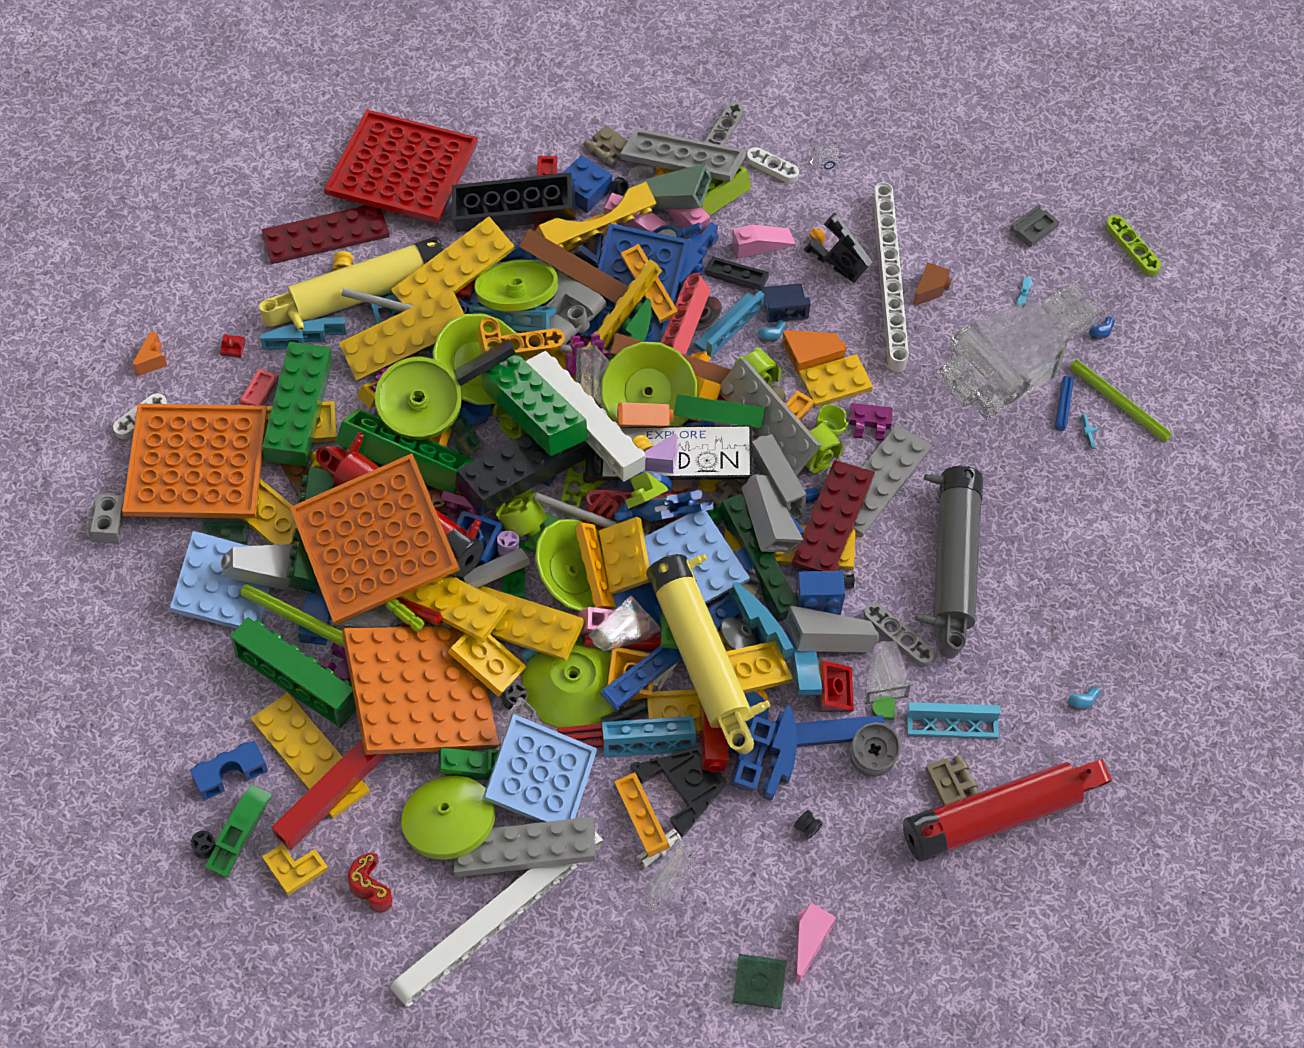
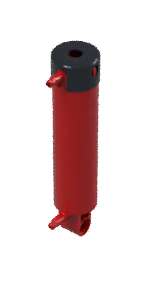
[316,433,484,578]
[903,759,1112,862]

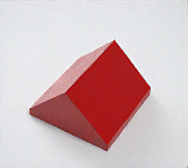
[818,660,854,712]

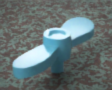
[1016,277,1032,309]
[1081,414,1098,448]

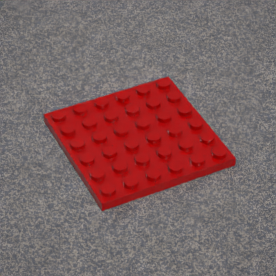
[324,109,478,224]

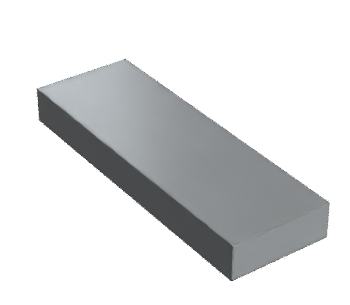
[462,548,530,588]

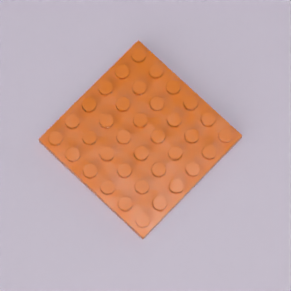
[122,404,267,518]
[290,454,460,625]
[342,626,499,755]

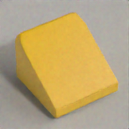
[357,382,377,409]

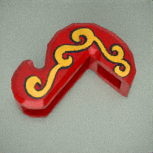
[347,853,393,912]

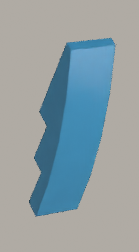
[260,317,347,350]
[732,582,793,660]
[788,632,822,695]

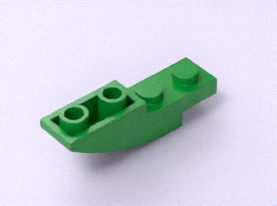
[608,298,651,363]
[438,748,499,780]
[205,785,272,878]

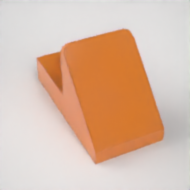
[132,331,167,376]

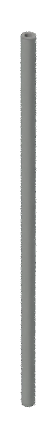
[342,288,586,353]
[534,493,760,585]

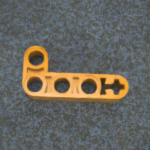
[477,317,565,358]

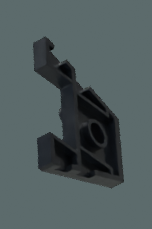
[804,212,873,283]
[631,746,726,837]

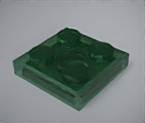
[733,954,787,1010]

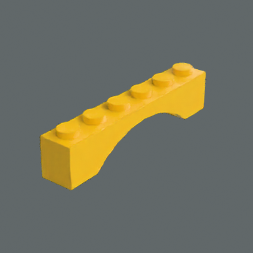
[535,182,657,248]

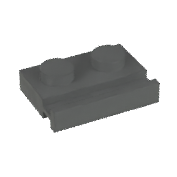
[1010,205,1060,247]

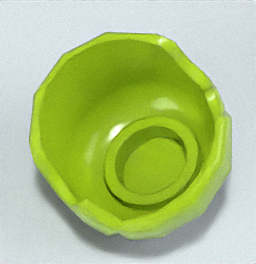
[816,404,848,437]

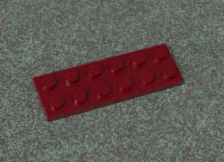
[261,205,390,264]
[791,460,875,571]

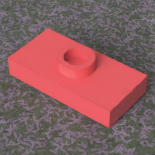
[240,369,278,406]

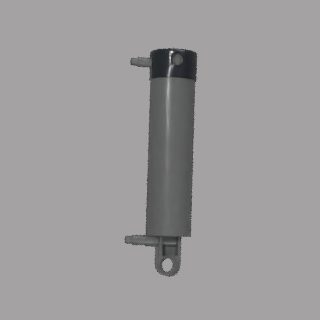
[915,465,984,659]

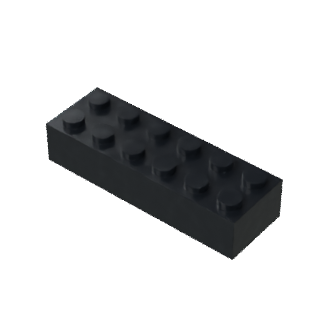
[452,172,576,232]
[455,433,588,516]

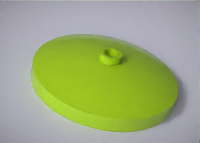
[475,260,558,311]
[375,357,462,440]
[401,776,495,860]

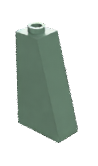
[635,164,713,210]

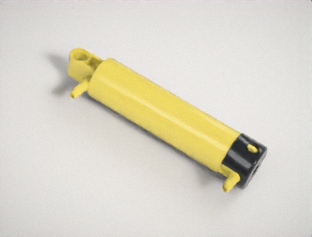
[259,237,444,331]
[646,554,771,754]

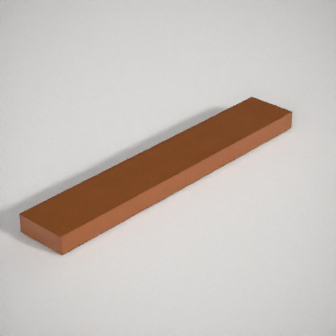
[519,229,628,304]
[610,333,731,384]

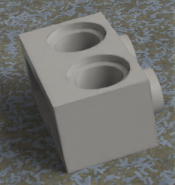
[88,494,126,544]

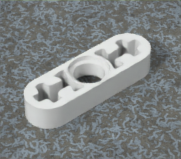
[747,147,799,183]
[113,393,167,439]

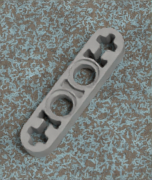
[705,102,744,146]
[864,603,934,667]

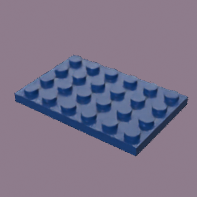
[580,223,689,345]

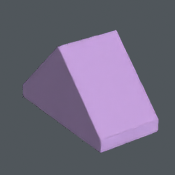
[644,434,678,474]

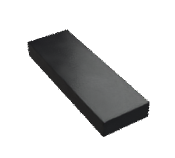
[705,257,769,291]
[454,338,516,386]

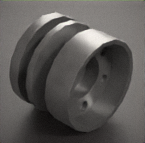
[849,722,901,777]

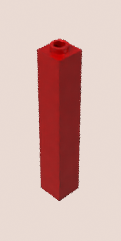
[699,642,729,772]
[271,739,388,851]

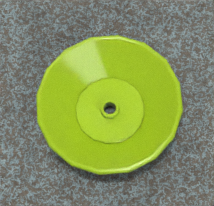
[433,314,526,405]
[601,342,698,426]
[535,519,604,612]
[522,638,615,728]

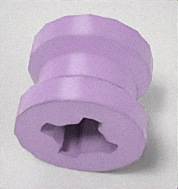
[497,531,519,557]

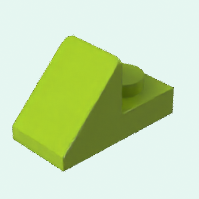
[625,472,668,508]

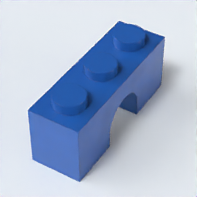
[729,716,776,792]
[190,740,268,801]

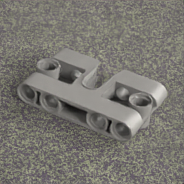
[534,259,606,344]

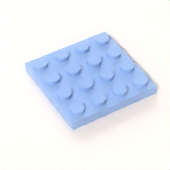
[644,511,750,604]
[169,531,270,629]
[483,714,597,822]

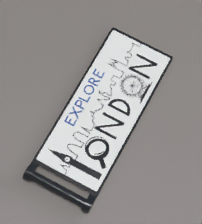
[583,425,752,483]

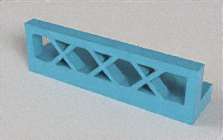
[907,702,1000,739]

